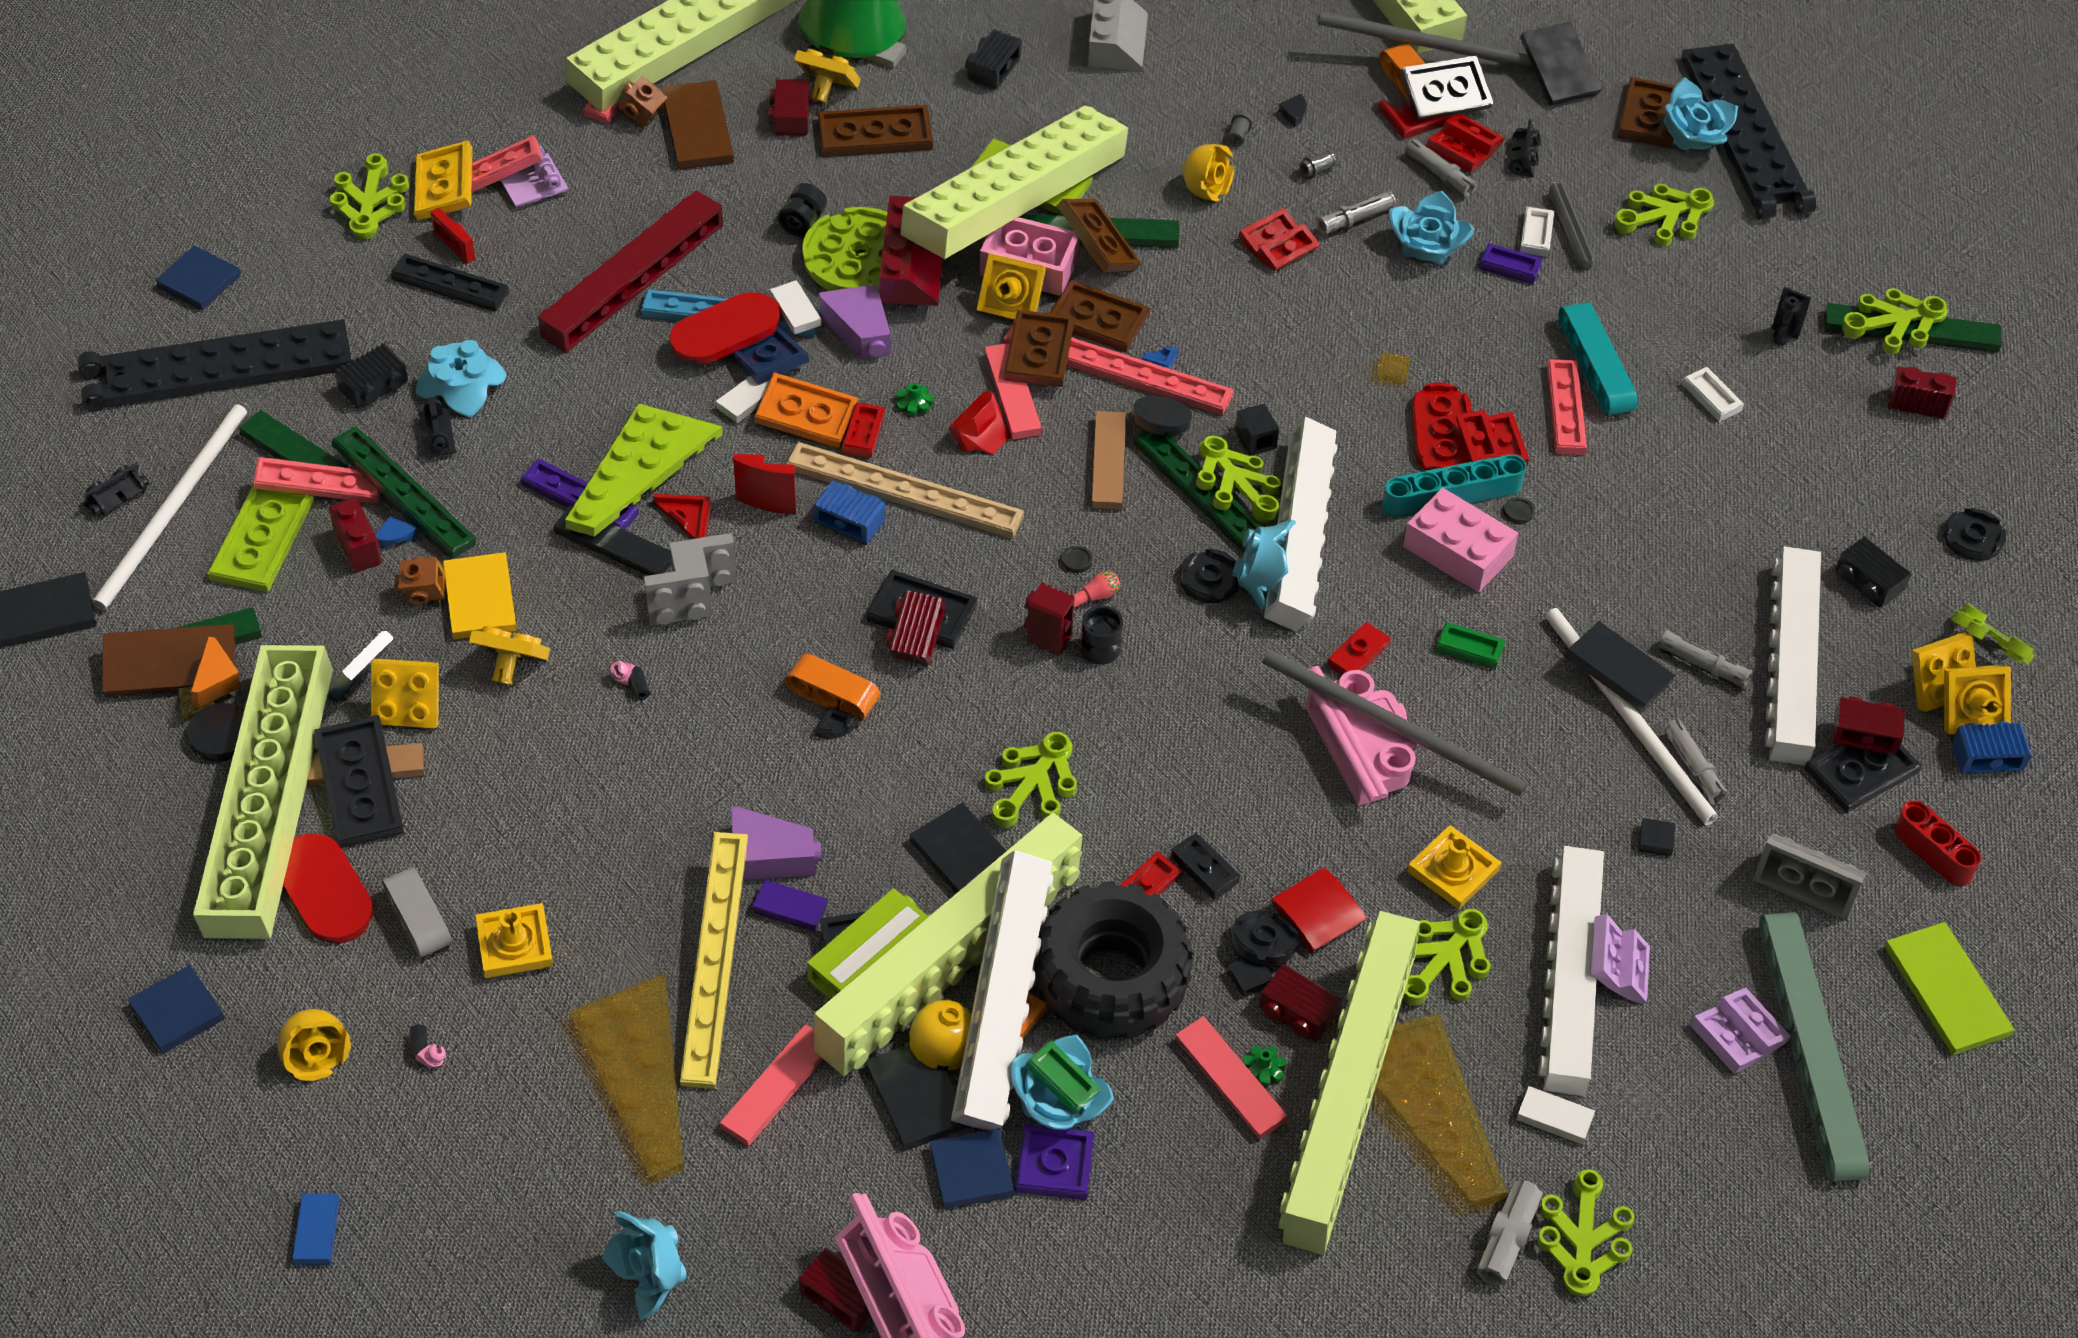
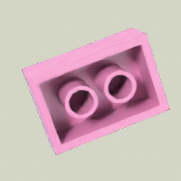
[980,217,1080,296]
[1403,487,1519,593]

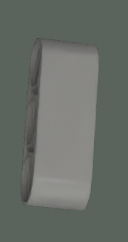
[382,867,452,958]

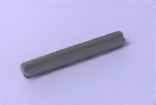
[1549,183,1595,270]

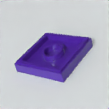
[1016,1124,1094,1200]

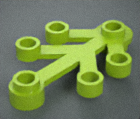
[330,153,409,239]
[1614,183,1714,246]
[1842,288,1948,354]
[1196,436,1281,523]
[1951,603,2035,665]
[985,732,1077,829]
[1403,909,1491,1006]
[1537,1169,1635,1297]

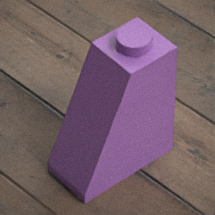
[819,284,891,359]
[731,807,822,880]

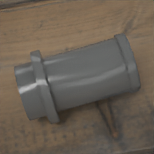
[1227,111,1253,146]
[1299,150,1336,178]

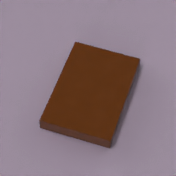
[1617,77,1676,148]
[1056,198,1141,272]
[1050,280,1150,352]
[1004,310,1075,387]

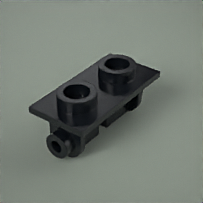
[1509,119,1541,178]
[1771,286,1812,346]
[418,397,456,458]
[84,462,149,516]

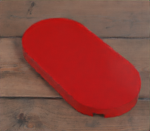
[670,292,780,364]
[1411,382,1472,471]
[283,834,374,944]

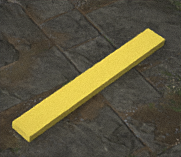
[680,832,748,1089]

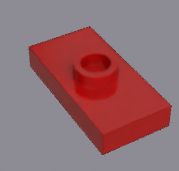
[430,208,476,264]
[842,402,885,458]
[1327,622,1391,675]

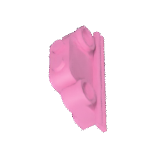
[1306,666,1419,806]
[834,1193,965,1338]

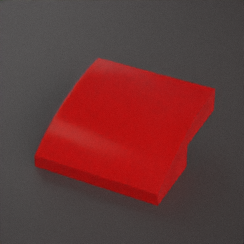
[1426,114,1504,173]
[1237,208,1320,271]
[1456,409,1529,466]
[733,454,797,514]
[1270,867,1367,953]

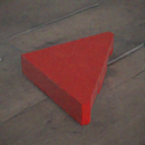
[1378,99,1448,139]
[653,494,711,539]

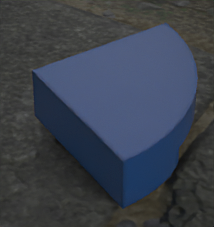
[1141,347,1178,369]
[376,517,418,547]

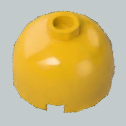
[1182,144,1234,201]
[909,1000,972,1070]
[277,1009,351,1081]

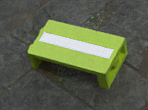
[807,888,930,999]

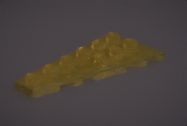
[569,973,684,1184]
[1375,1013,1507,1208]

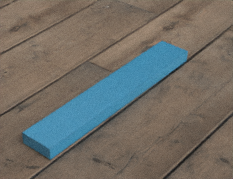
[641,289,819,337]

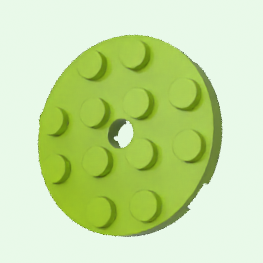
[802,207,887,294]

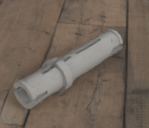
[1405,139,1477,197]
[1316,191,1396,235]
[1658,630,1753,689]
[1663,719,1729,805]

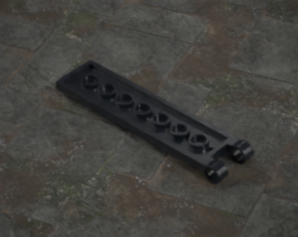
[1681,43,1816,219]
[77,319,351,411]

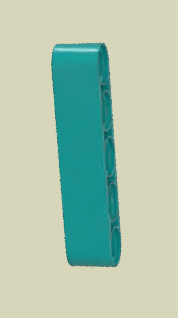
[1558,302,1638,416]
[1382,455,1527,517]

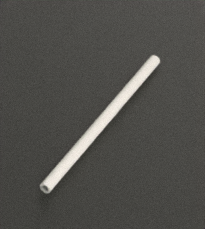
[92,404,247,611]
[1545,608,1718,825]

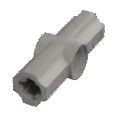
[1476,1180,1543,1286]

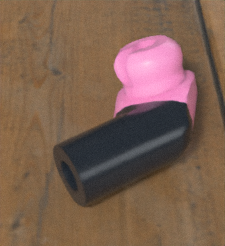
[610,661,650,700]
[410,1024,446,1068]

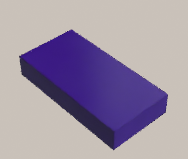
[1479,243,1543,285]
[752,880,828,932]

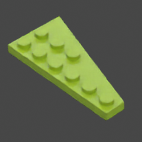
[565,404,722,537]

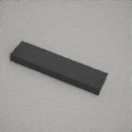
[391,253,509,312]
[554,505,671,576]

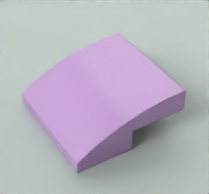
[1591,914,1650,1004]
[1689,987,1791,1074]

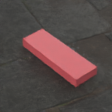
[471,135,542,193]

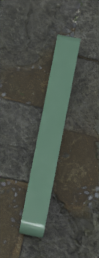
[1759,912,1870,1182]

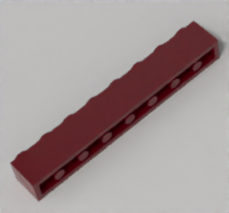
[538,190,723,353]

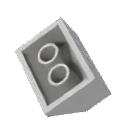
[1088,0,1148,71]
[1753,833,1867,920]

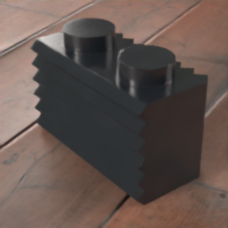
[965,29,1022,89]
[335,343,408,409]
[1835,536,1912,607]

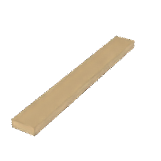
[786,442,1024,539]

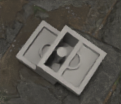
[644,533,737,626]

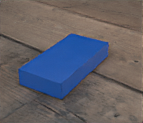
[293,1194,340,1265]

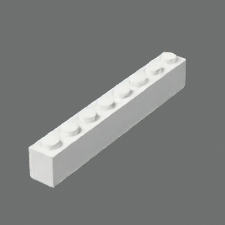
[1264,417,1337,632]
[1765,546,1821,766]
[1538,846,1604,1097]
[951,850,1053,1131]

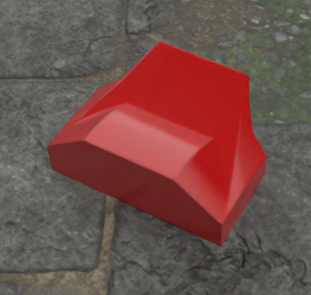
[948,391,1011,455]

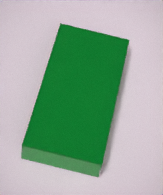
[1435,622,1506,670]
[1025,1040,1101,1115]

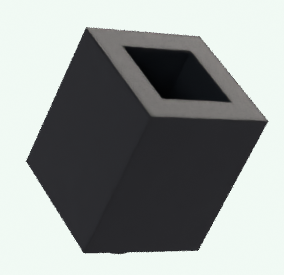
[1235,403,1279,456]

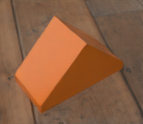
[191,637,240,708]

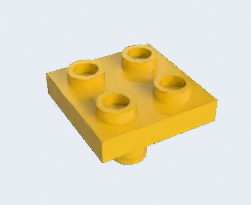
[794,49,861,104]
[977,253,1047,319]
[469,626,550,685]
[1911,632,1976,712]
[371,658,439,728]
[1944,665,2011,734]
[1407,825,1502,910]
[475,903,553,978]

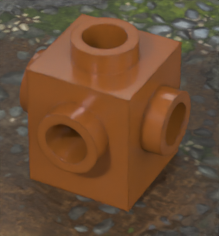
[618,76,668,128]
[395,557,445,605]

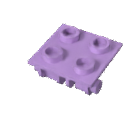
[500,146,569,207]

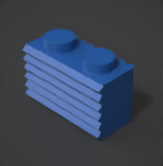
[813,480,885,544]
[1952,721,2031,773]

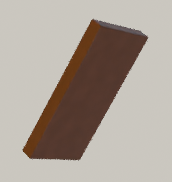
[662,80,734,169]
[818,105,933,157]
[103,624,236,696]

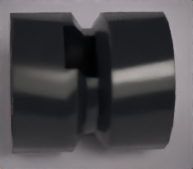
[777,183,827,237]
[1081,605,1123,665]

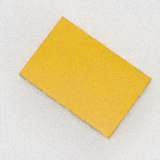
[414,140,472,221]
[443,552,517,640]

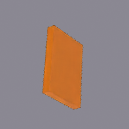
[754,372,859,449]

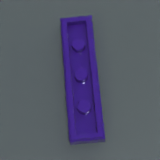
[520,458,639,530]

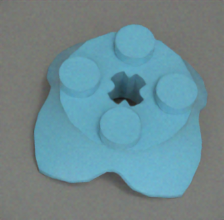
[1664,77,1738,150]
[1389,191,1474,264]
[416,340,507,418]
[1233,520,1296,612]
[1011,1035,1114,1130]
[602,1211,687,1320]

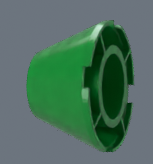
[798,0,906,58]

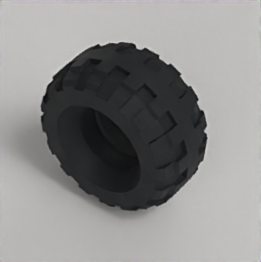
[1033,881,1192,1040]

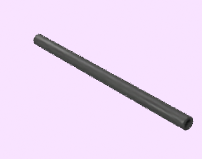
[1317,11,1534,70]
[1262,649,1528,798]

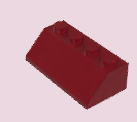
[880,196,943,306]

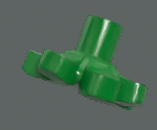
[896,383,934,416]
[1242,1046,1286,1086]

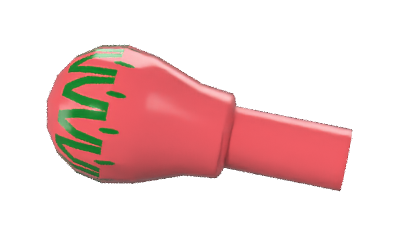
[1074,571,1120,608]

